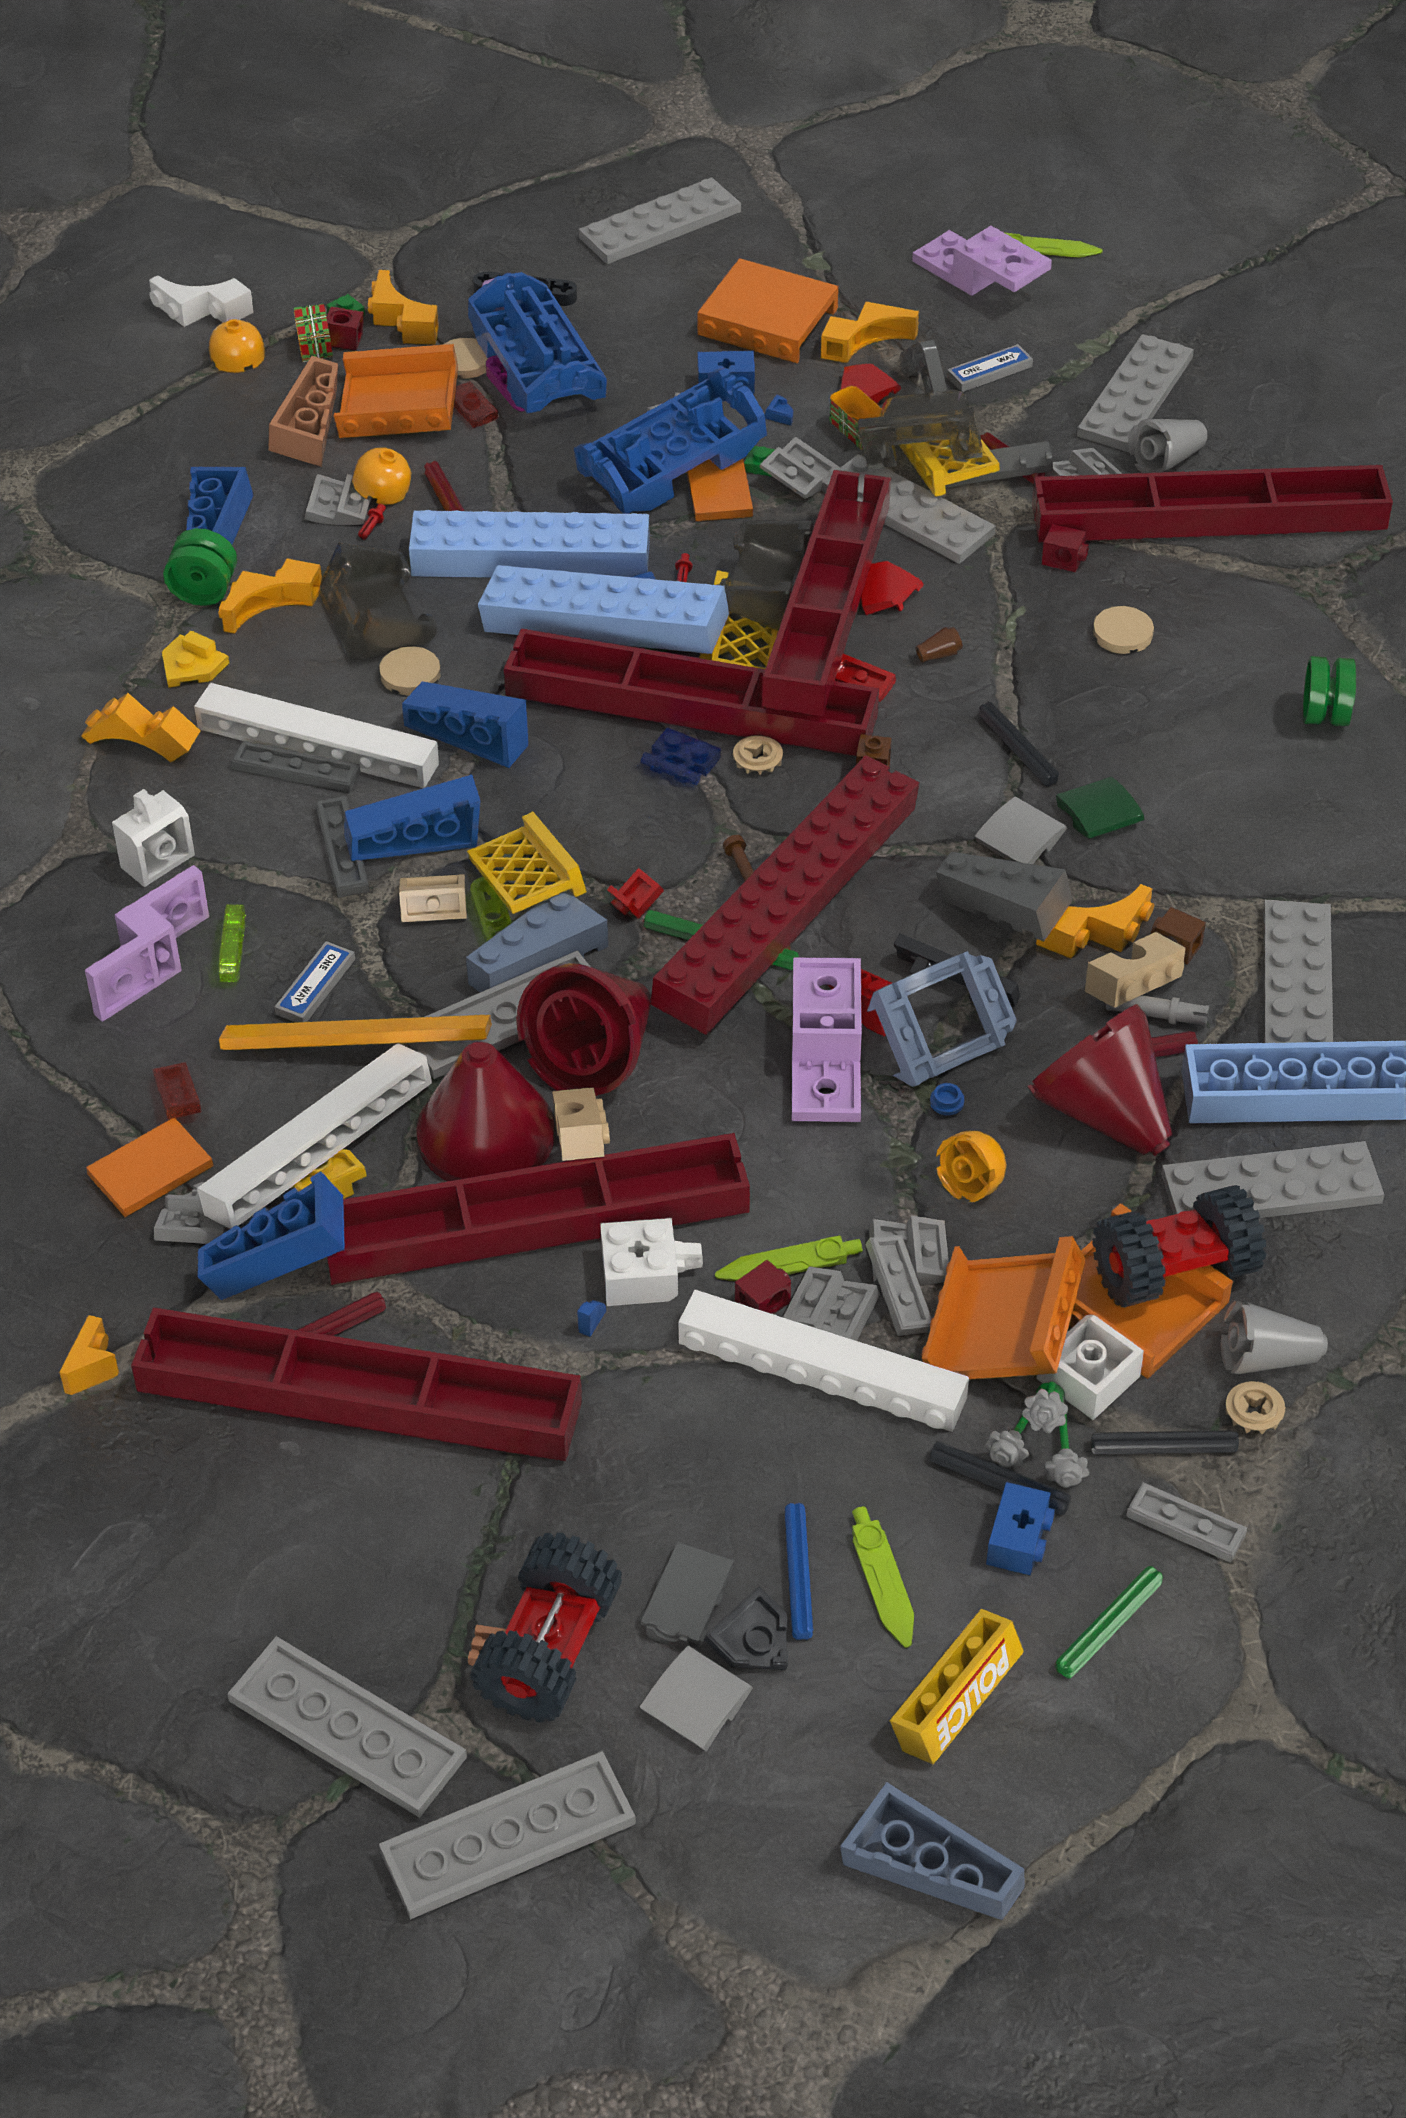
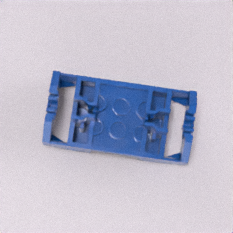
[573,368,767,514]

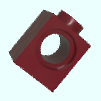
[324,306,363,351]
[1042,524,1089,572]
[735,1260,791,1315]

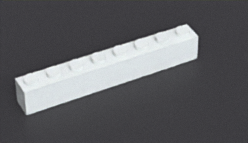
[194,683,439,788]
[197,1043,432,1229]
[678,1290,969,1432]

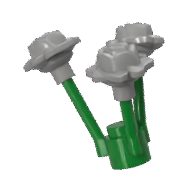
[985,1381,1089,1488]

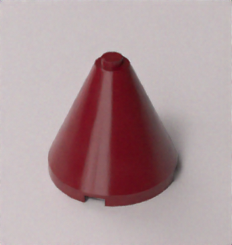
[516,963,651,1096]
[1027,1004,1172,1157]
[417,1042,555,1181]

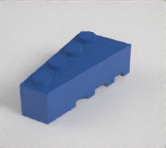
[186,467,253,545]
[402,681,529,768]
[344,775,480,861]
[198,1171,345,1300]

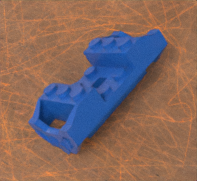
[468,272,607,413]

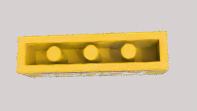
[890,1609,1024,1765]

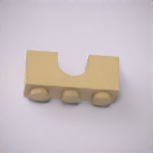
[1085,932,1185,1008]
[552,1087,610,1161]

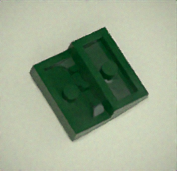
[1056,776,1145,839]

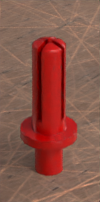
[358,504,386,540]
[675,553,693,582]

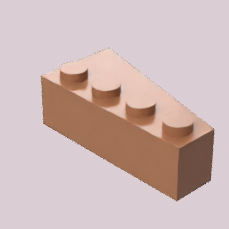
[268,356,338,467]

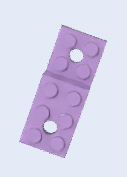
[912,226,1052,296]
[85,865,209,1022]
[792,958,862,1122]

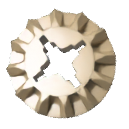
[733,735,783,775]
[1226,1381,1285,1434]

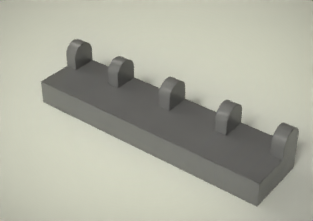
[942,441,1053,487]

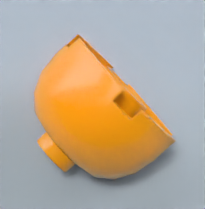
[209,319,265,373]
[352,448,411,505]
[936,1131,1007,1202]

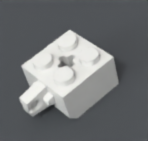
[112,789,195,887]
[600,1218,703,1306]
[1037,1315,1144,1420]

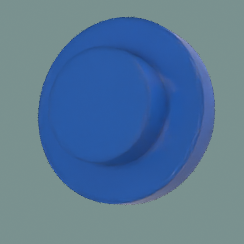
[930,1083,964,1115]

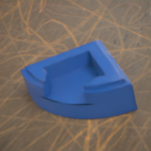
[765,394,794,426]
[577,1300,607,1337]

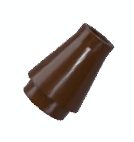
[915,627,963,663]

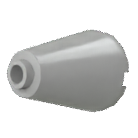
[1128,419,1207,473]
[1221,1301,1328,1374]

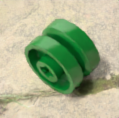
[163,528,238,606]
[1303,656,1356,726]

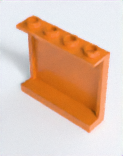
[697,258,839,364]
[334,344,458,438]
[1069,1203,1233,1379]
[922,1236,1086,1379]

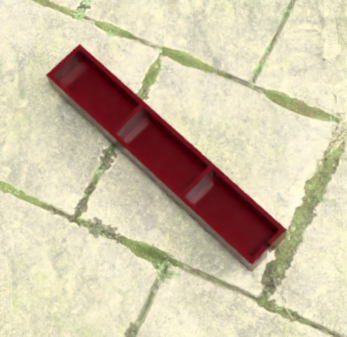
[1032,465,1393,542]
[762,470,891,716]
[504,628,879,756]
[651,755,920,1035]
[326,1133,750,1285]
[131,1307,582,1461]

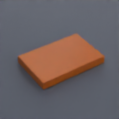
[686,459,753,521]
[86,1117,213,1217]

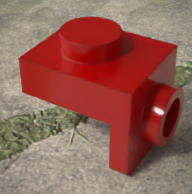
[607,868,665,919]

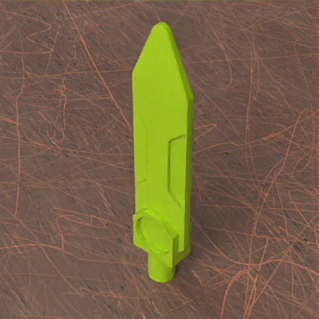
[1005,233,1103,258]
[715,1235,863,1281]
[852,1506,914,1648]

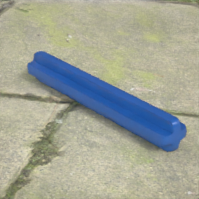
[785,1503,813,1640]

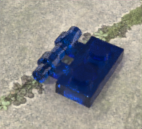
[641,727,721,785]

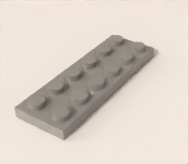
[579,177,741,265]
[1077,334,1194,452]
[822,454,996,564]
[1263,899,1333,1043]
[408,950,590,1079]
[1161,1141,1385,1218]
[228,1636,467,1818]
[379,1751,636,1919]

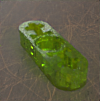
[470,877,512,943]
[219,904,245,982]

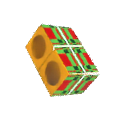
[294,304,333,362]
[829,386,885,449]

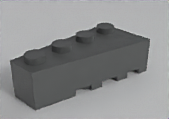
[936,852,1073,942]

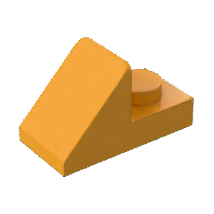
[59,1315,119,1395]

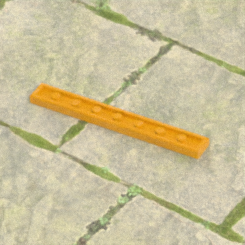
[219,1015,492,1050]

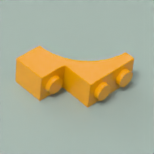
[368,270,439,345]
[821,302,919,363]
[219,558,323,634]
[81,693,201,762]
[1036,884,1154,959]

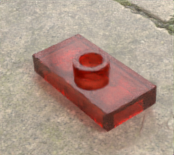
[454,381,498,428]
[152,1062,201,1120]

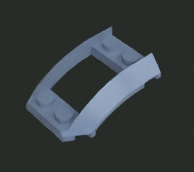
[867,951,1017,1087]

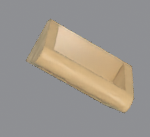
[399,874,467,922]

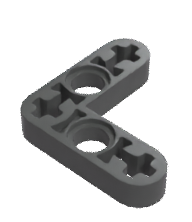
[899,340,952,417]

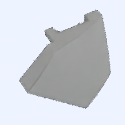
[154,1182,229,1244]

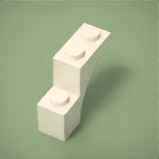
[149,276,254,327]

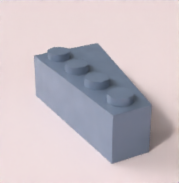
[466,891,608,992]
[840,1782,1025,1920]

